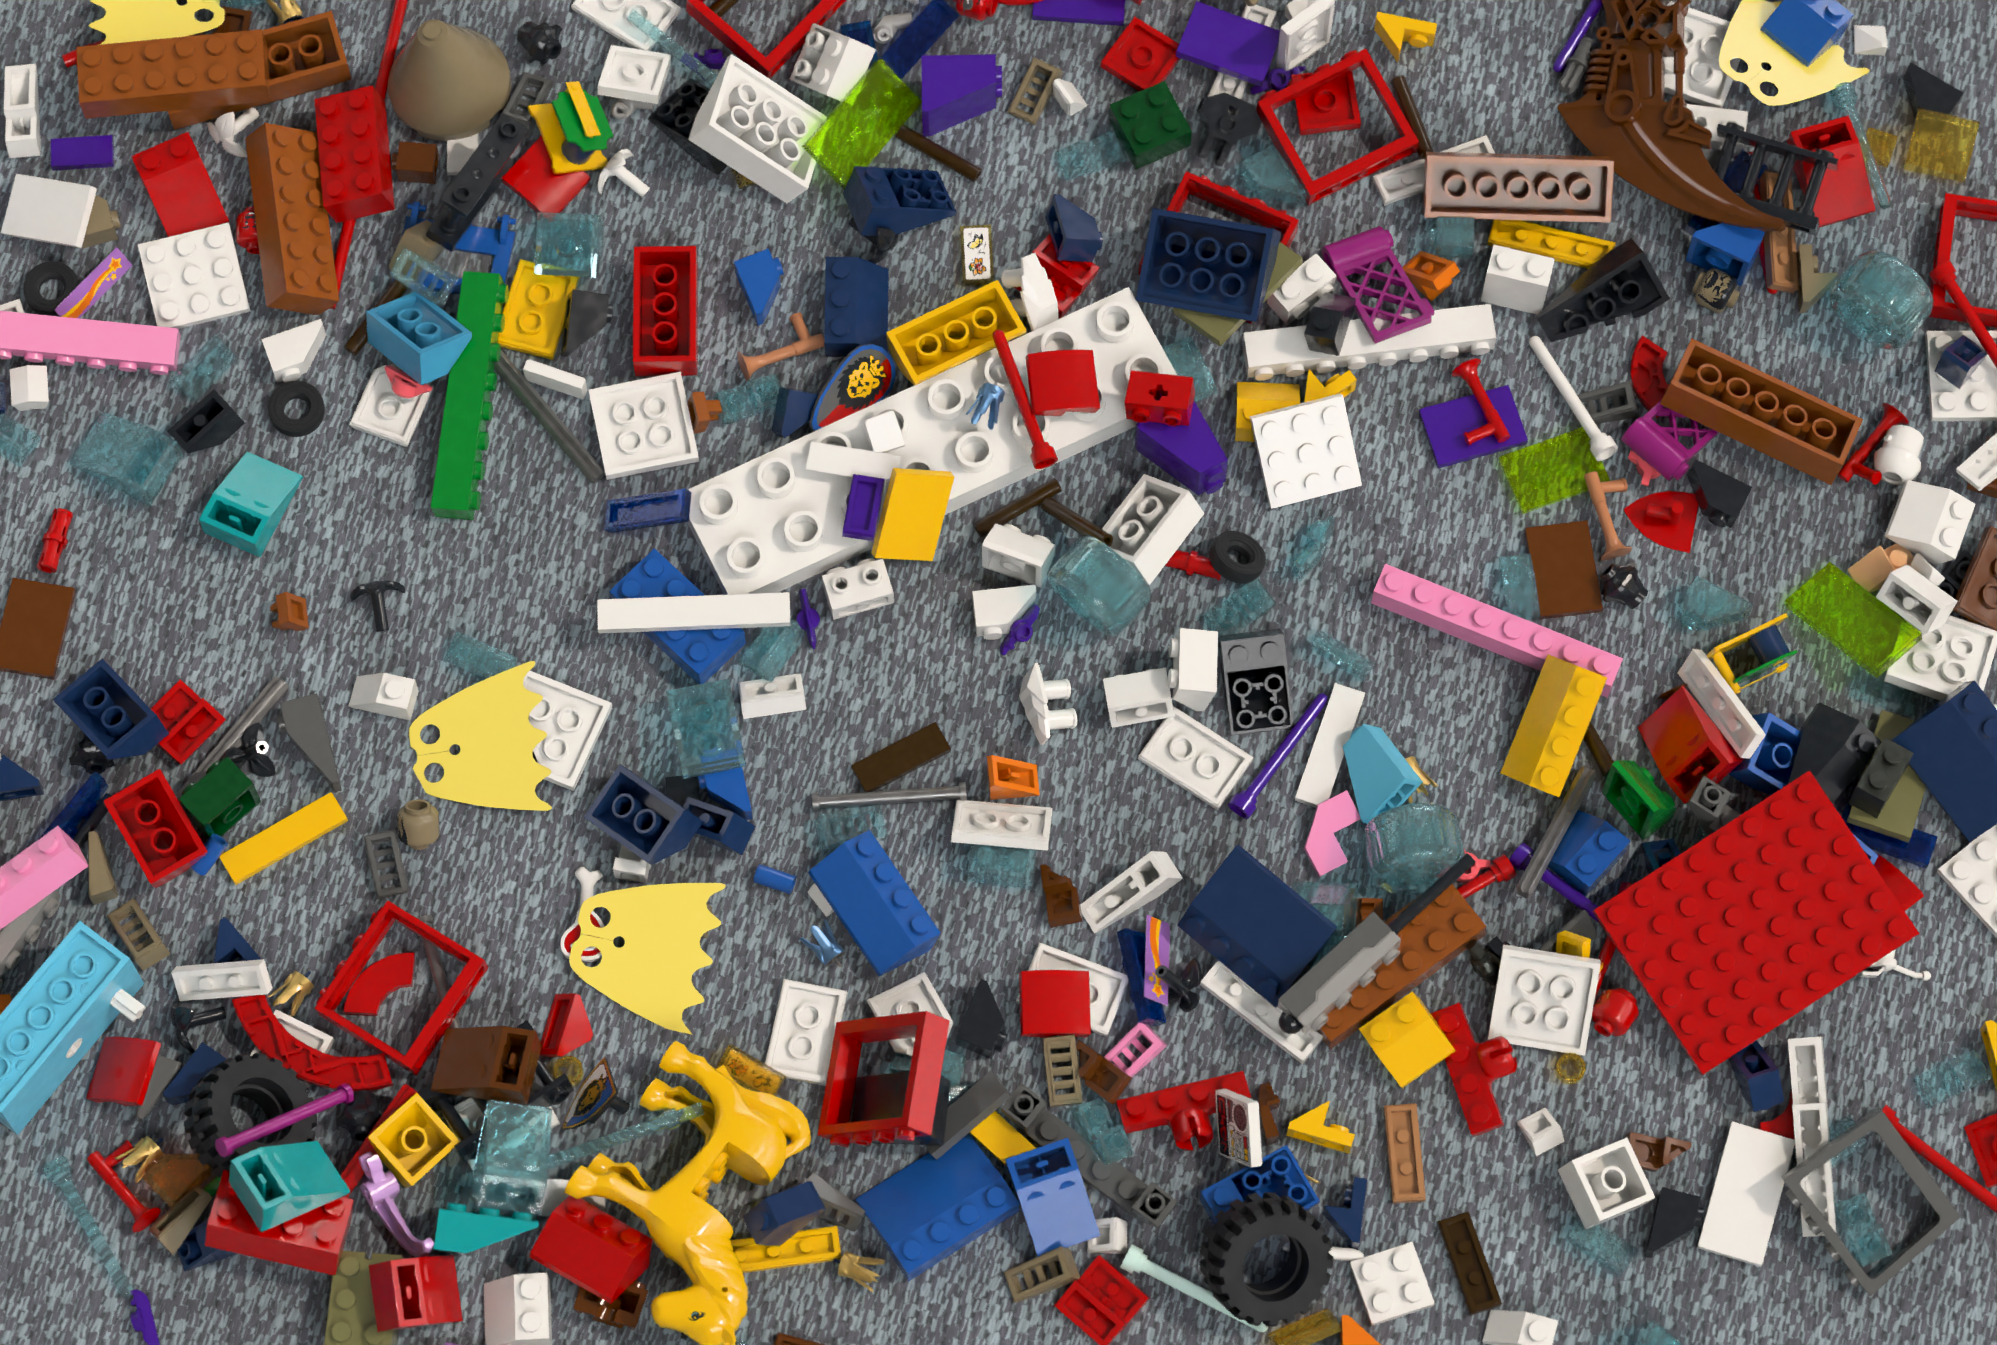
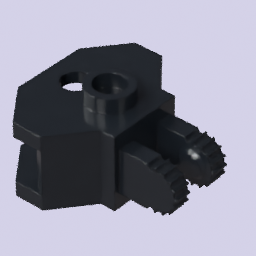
[1196,92,1262,167]

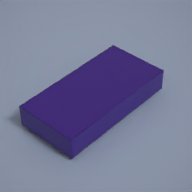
[51,135,114,171]
[842,474,885,541]

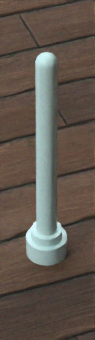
[1120,1244,1269,1332]

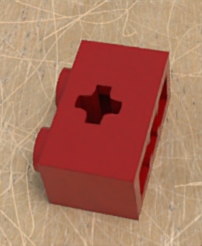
[1124,370,1195,426]

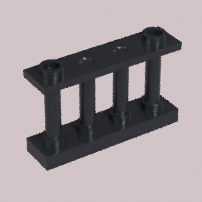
[425,113,529,252]
[1714,122,1839,236]
[418,1020,574,1163]

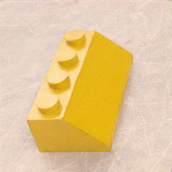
[886,280,1027,385]
[1500,654,1608,797]

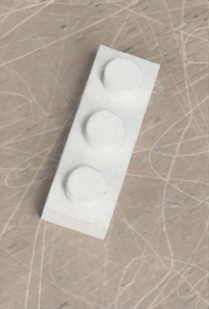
[171,959,272,1001]

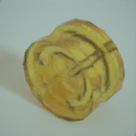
[1555,1053,1586,1085]
[554,1056,584,1087]

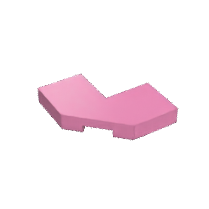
[1304,790,1360,877]

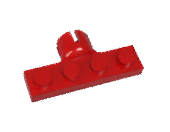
[1431,1003,1517,1136]
[1116,1071,1252,1151]

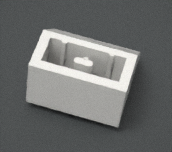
[789,23,876,106]

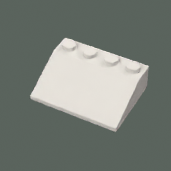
[688,54,829,203]

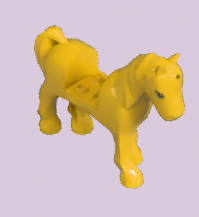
[564,1041,811,1345]

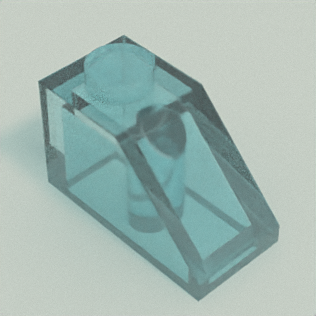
[1239,144,1306,207]
[1676,576,1753,631]

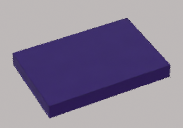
[1032,0,1125,26]
[1176,1,1280,87]
[1419,385,1528,469]

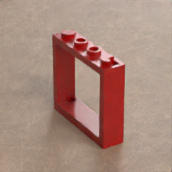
[686,0,847,79]
[1256,49,1419,206]
[1139,171,1299,324]
[1927,193,1997,328]
[314,900,489,1076]
[817,1011,950,1148]

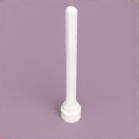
[1529,336,1618,461]

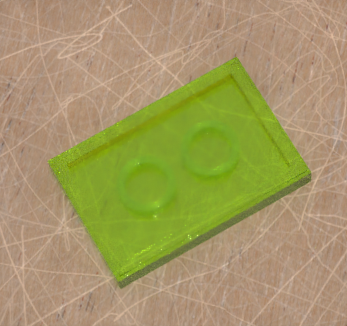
[1498,427,1610,515]

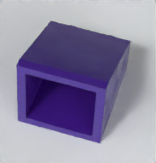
[921,54,1002,137]
[1135,401,1228,495]

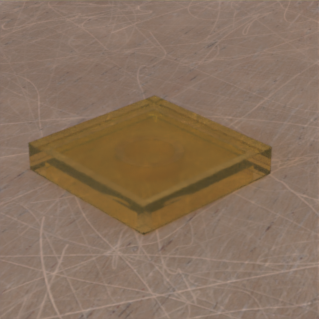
[1904,108,1980,183]

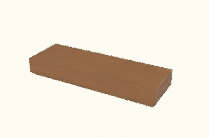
[1383,1103,1426,1204]

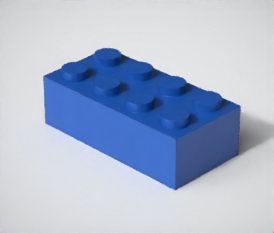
[609,548,746,686]

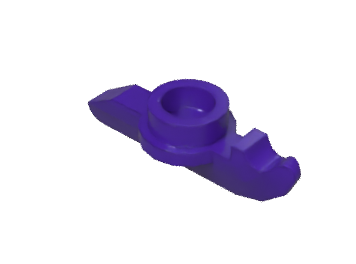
[684,48,728,69]
[1249,66,1306,94]
[797,588,820,650]
[999,604,1040,655]
[130,1290,160,1345]

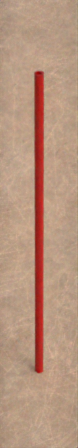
[329,0,408,309]

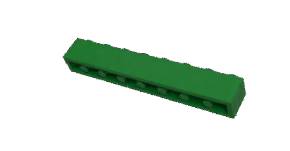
[431,271,509,520]

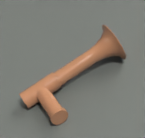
[737,313,825,382]
[1584,471,1632,560]

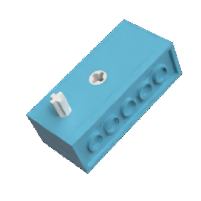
[0,920,146,1135]

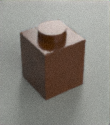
[392,141,439,184]

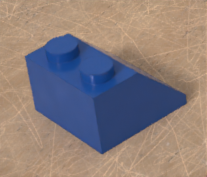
[1760,0,1854,67]
[1685,223,1765,286]
[1548,810,1630,897]

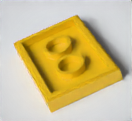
[498,259,580,360]
[871,468,955,561]

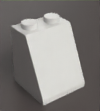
[1481,245,1555,315]

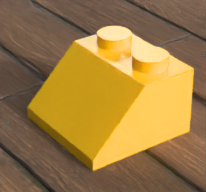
[1235,382,1300,442]
[1359,991,1456,1088]
[367,1093,461,1188]

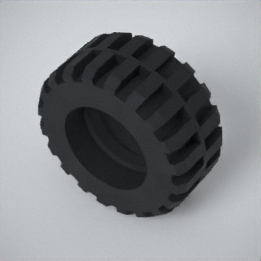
[184,1053,317,1178]
[1199,1192,1333,1327]

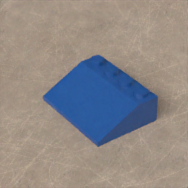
[855,1133,1019,1282]

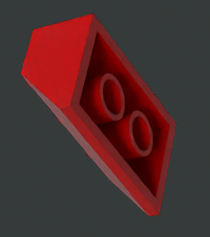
[103,769,208,889]
[529,1195,653,1304]

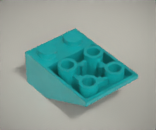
[199,452,303,557]
[229,1141,350,1232]
[434,1202,539,1253]

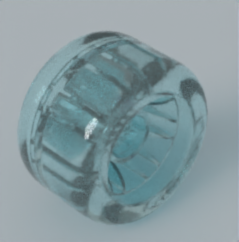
[1829,250,1934,350]
[1048,536,1151,636]
[1363,803,1465,894]

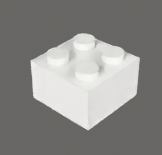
[1558,1138,1655,1230]

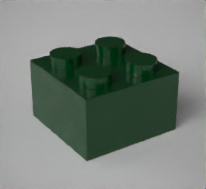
[1109,81,1192,170]
[179,756,261,839]

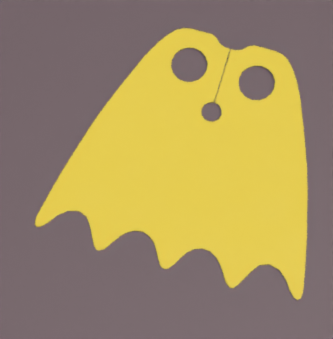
[89,0,225,45]
[1719,0,1870,106]
[409,661,552,811]
[569,883,726,1034]

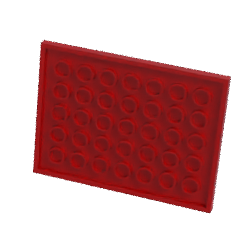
[1592,770,1920,1076]

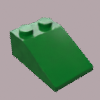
[1602,760,1676,841]

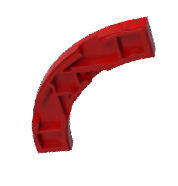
[232,995,393,1091]

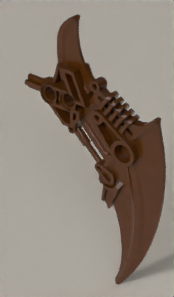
[1557,0,1786,232]

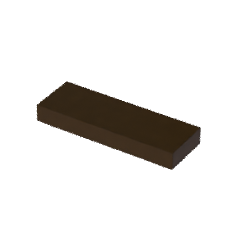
[851,722,951,792]
[1437,1211,1502,1316]

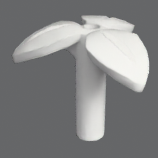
[207,107,259,157]
[597,149,650,198]

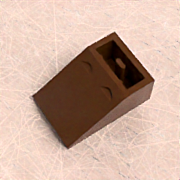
[431,1026,542,1106]

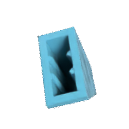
[1343,724,1423,827]

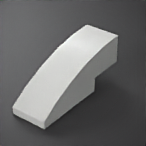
[4,64,41,158]

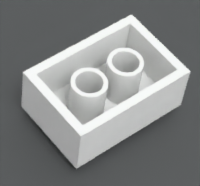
[1089,474,1204,585]

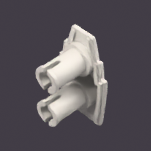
[1001,253,1059,331]
[1019,663,1077,745]

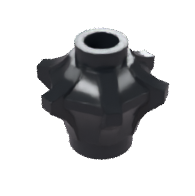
[517,21,562,65]
[1601,561,1648,609]
[69,730,115,775]
[336,1090,383,1141]

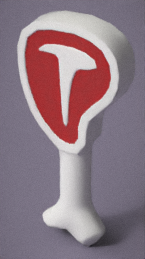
[560,867,607,963]

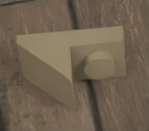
[1796,244,1838,313]

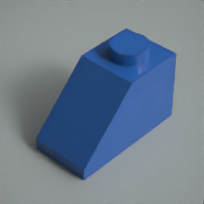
[734,249,784,326]
[696,751,753,820]

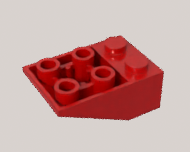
[1786,115,1875,228]
[1638,686,1744,804]
[368,1255,463,1332]

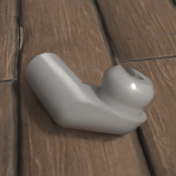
[873,12,913,44]
[611,98,654,120]

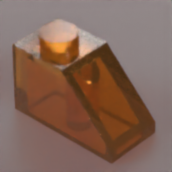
[142,1154,212,1209]

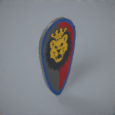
[810,344,896,431]

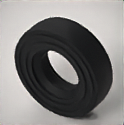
[23,261,80,316]
[268,381,325,437]
[1209,531,1266,584]

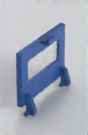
[392,201,516,295]

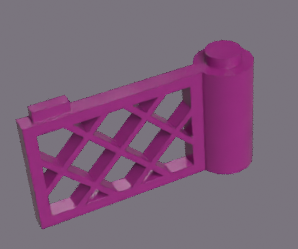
[1321,226,1434,344]
[1621,401,1720,481]

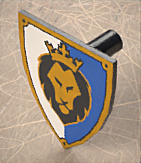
[562,1057,630,1130]

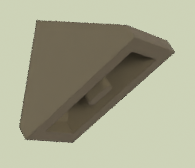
[389,220,444,285]

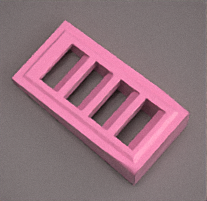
[1104,1021,1167,1077]

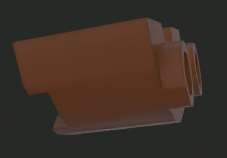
[573,1281,649,1330]

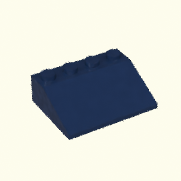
[1136,208,1281,322]
[1891,680,1997,842]
[1177,845,1338,1008]

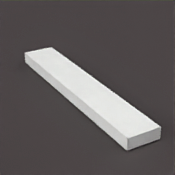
[597,592,791,633]

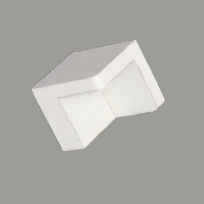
[613,845,650,883]

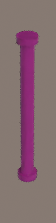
[215,1083,354,1157]

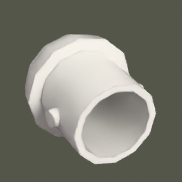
[1874,425,1924,485]

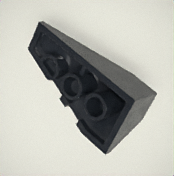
[1535,238,1670,342]
[1783,703,1881,803]

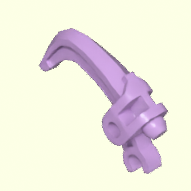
[358,1152,434,1257]

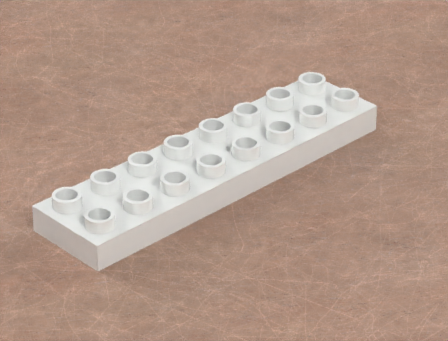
[677,287,1177,595]

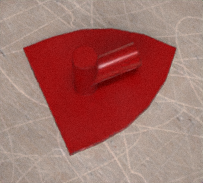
[1623,491,1699,553]

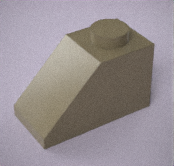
[67,181,121,249]

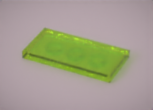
[802,59,922,190]
[1785,562,1922,678]

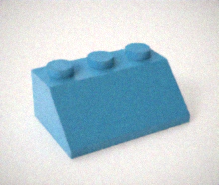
[366,290,472,385]

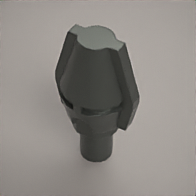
[1466,939,1500,986]

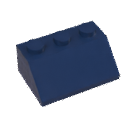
[824,257,889,357]
[53,658,169,760]
[584,764,704,865]

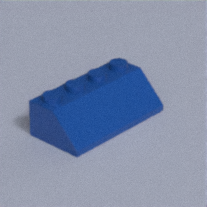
[808,830,941,977]

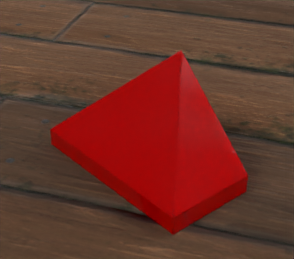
[539,993,593,1057]

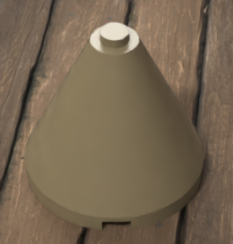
[388,19,511,141]

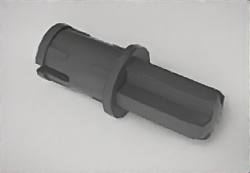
[1558,37,1598,95]

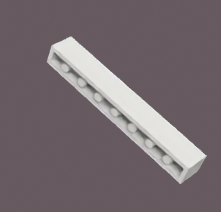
[1242,304,1496,381]

